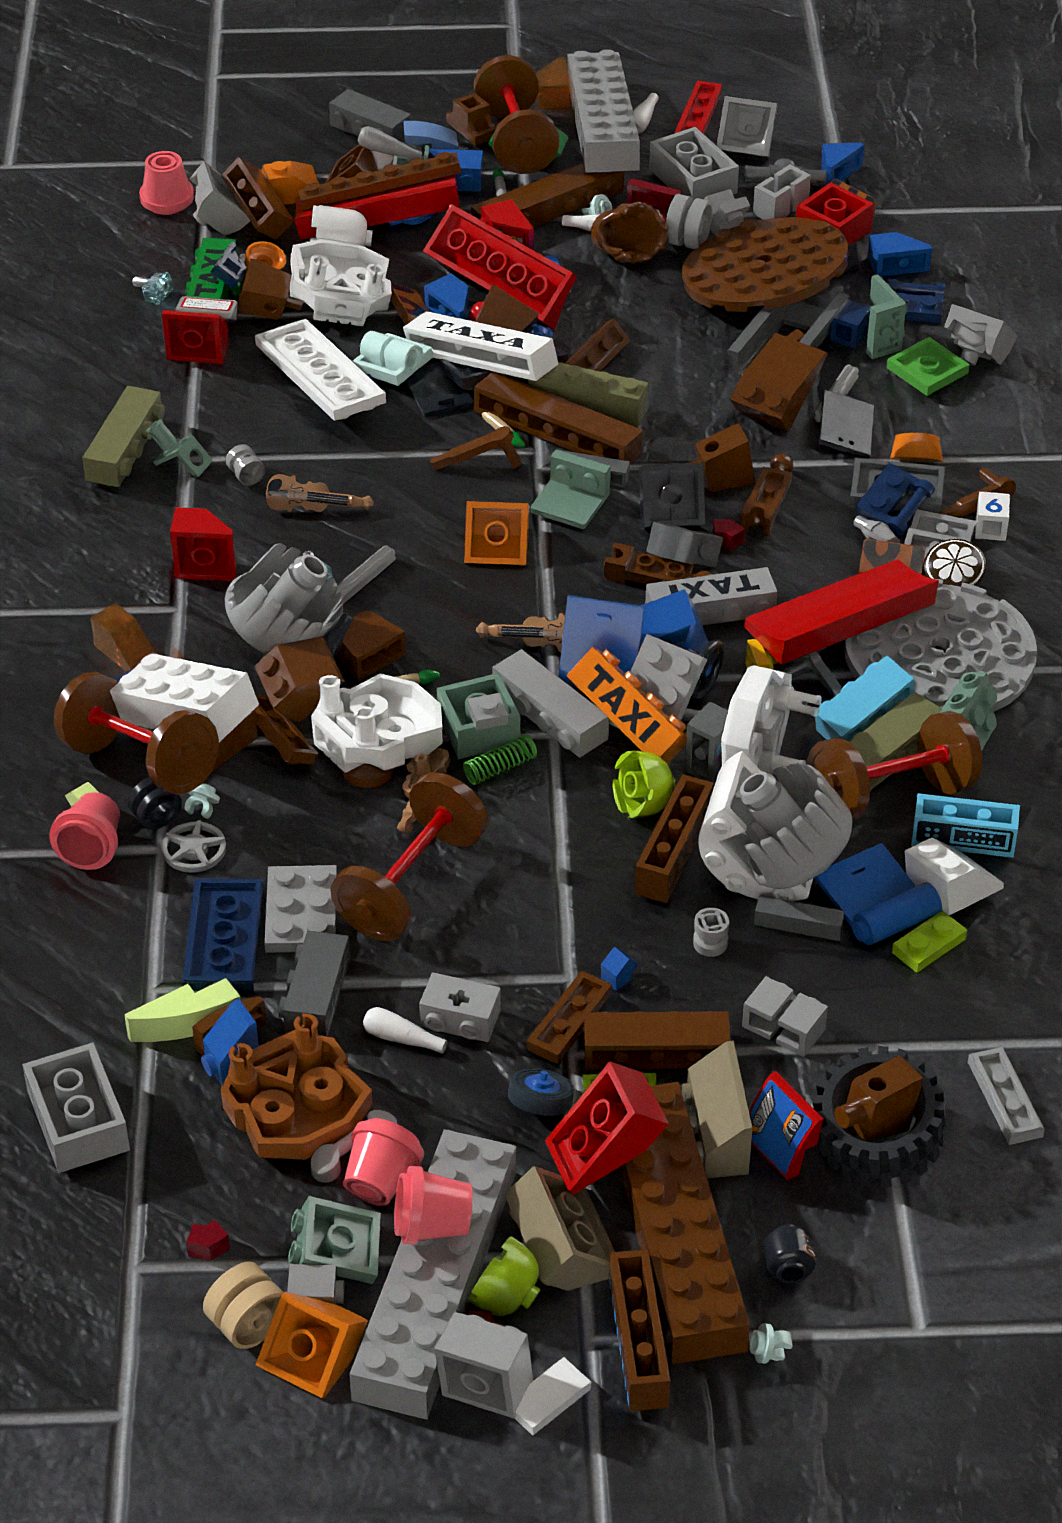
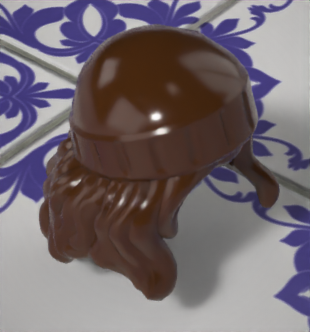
[591,201,669,264]

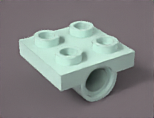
[352,331,433,386]

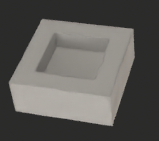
[467,693,508,731]

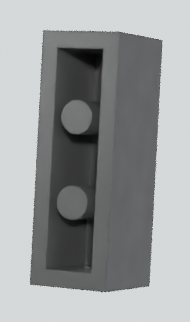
[329,89,411,142]
[279,930,350,1037]

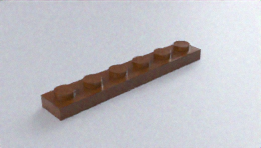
[298,152,462,210]

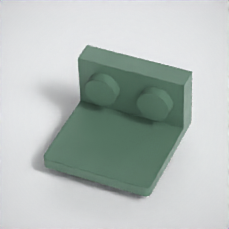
[866,274,907,359]
[531,450,611,529]

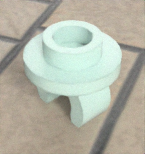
[582,194,612,215]
[185,784,220,819]
[750,1323,792,1364]

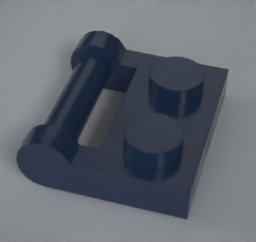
[888,278,945,324]
[856,462,935,536]

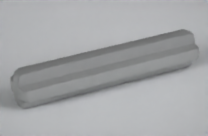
[815,365,859,422]
[335,546,396,604]

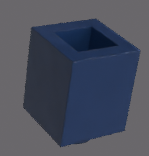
[830,300,870,348]

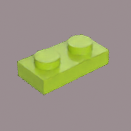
[892,910,967,973]

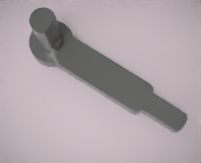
[780,651,842,698]

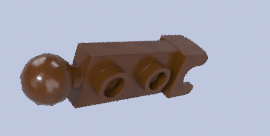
[740,453,794,537]
[604,543,713,585]

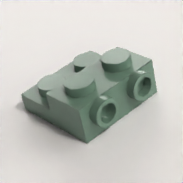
[940,672,997,751]
[288,1196,381,1284]

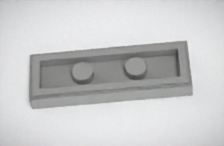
[968,1047,1045,1145]

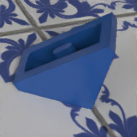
[821,142,864,186]

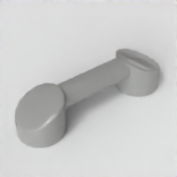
[311,1110,397,1182]

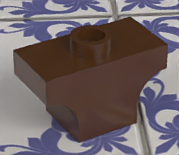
[446,93,496,146]

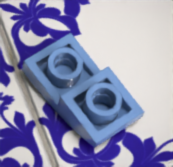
[404,121,458,150]

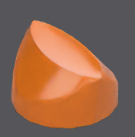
[244,241,286,274]
[890,433,943,462]

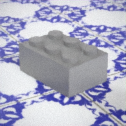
[649,127,739,201]
[22,1043,130,1173]

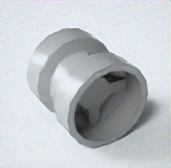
[226,444,265,486]
[693,908,729,957]

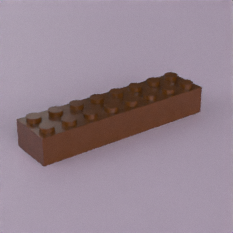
[618,1082,750,1365]

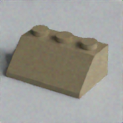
[682,1041,752,1178]
[504,1166,615,1291]

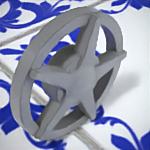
[162,820,226,872]

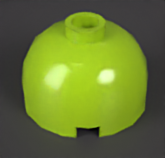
[612,751,675,818]
[467,1236,541,1316]

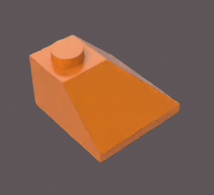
[261,161,319,205]
[255,1292,368,1398]

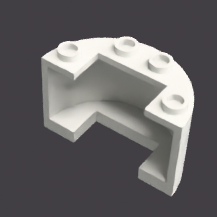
[698,751,813,902]

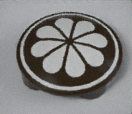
[924,539,986,587]

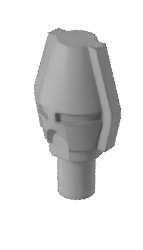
[853,515,900,543]

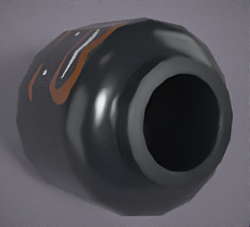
[764,1224,816,1284]

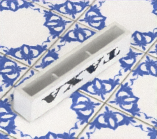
[403,311,558,381]

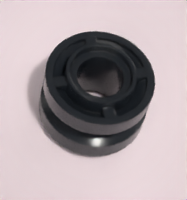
[128,778,182,830]

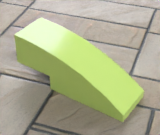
[125,978,241,1042]

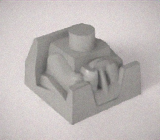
[717,96,778,158]
[190,161,250,236]
[944,304,1018,366]

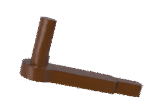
[430,426,522,470]
[939,468,1016,517]

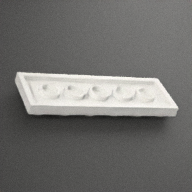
[255,319,386,421]

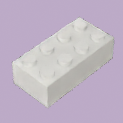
[110,653,259,742]

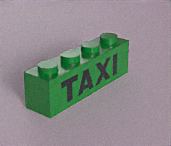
[186,238,237,300]

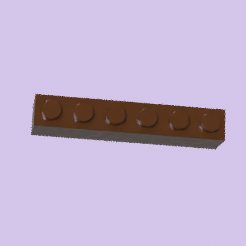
[471,163,624,227]
[473,371,643,464]

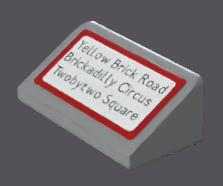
[175,296,238,323]

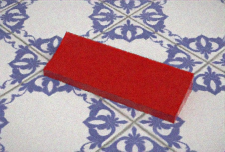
[294,174,460,240]
[422,204,578,330]
[744,559,939,665]

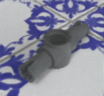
[744,159,826,187]

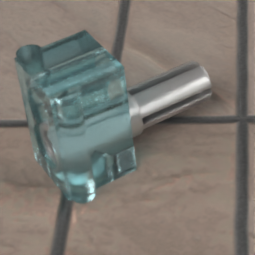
[132,272,174,306]

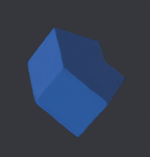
[601,947,638,991]

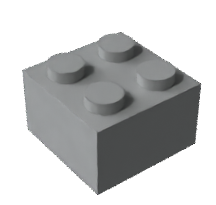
[434,1311,533,1419]

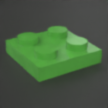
[887,337,969,396]

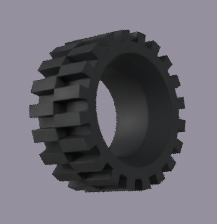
[813,1046,946,1188]

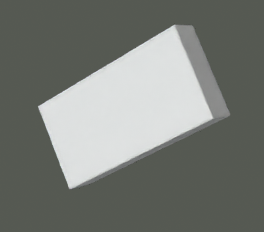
[515,1357,591,1435]

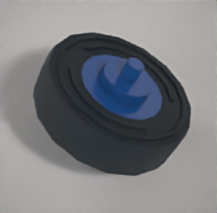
[508,1068,574,1116]

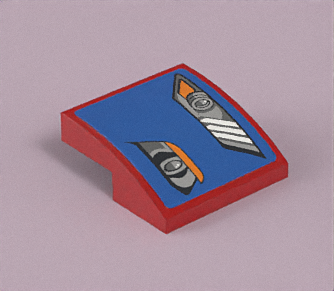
[749,1071,823,1181]

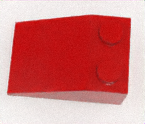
[545,1061,669,1194]

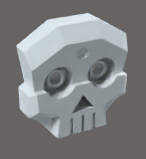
[290,239,392,326]
[721,665,822,775]
[311,674,442,773]

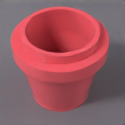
[139,151,194,215]
[49,792,120,870]
[343,1118,425,1206]
[394,1166,472,1245]

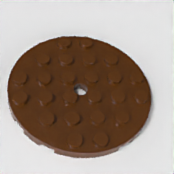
[682,217,849,312]

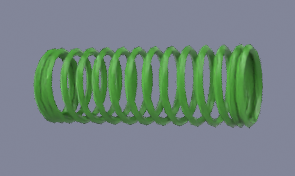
[463,734,537,785]

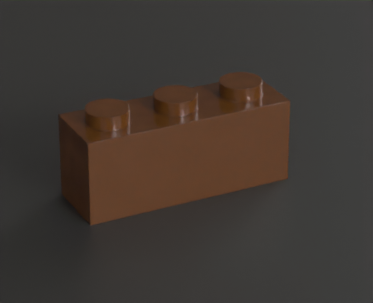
[221,157,294,240]

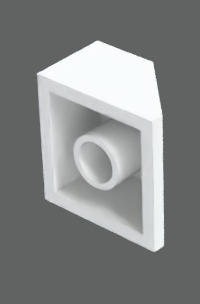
[905,837,1004,915]

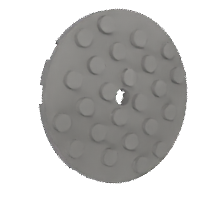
[844,579,1037,712]

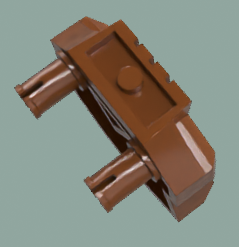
[220,1014,373,1160]

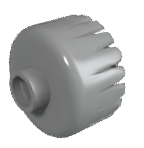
[225,543,343,655]
[731,763,853,889]

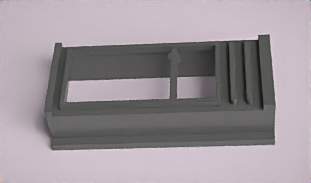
[728,292,849,379]

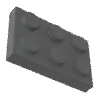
[849,458,945,514]

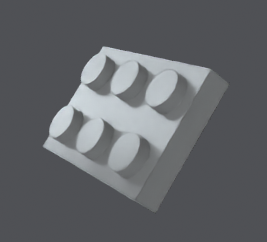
[609,634,707,728]
[265,865,337,953]

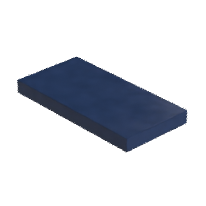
[182,879,264,991]

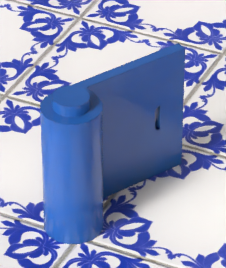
[558,595,645,690]
[814,843,942,945]

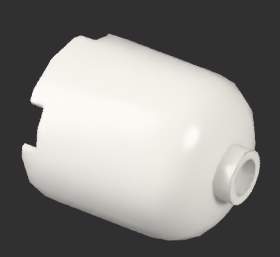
[310,205,372,247]

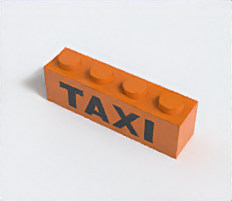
[566,647,687,764]

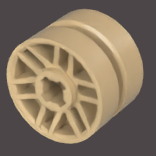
[203,1262,283,1349]

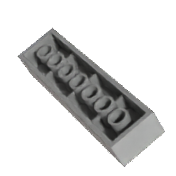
[567,50,640,173]
[349,1129,516,1419]

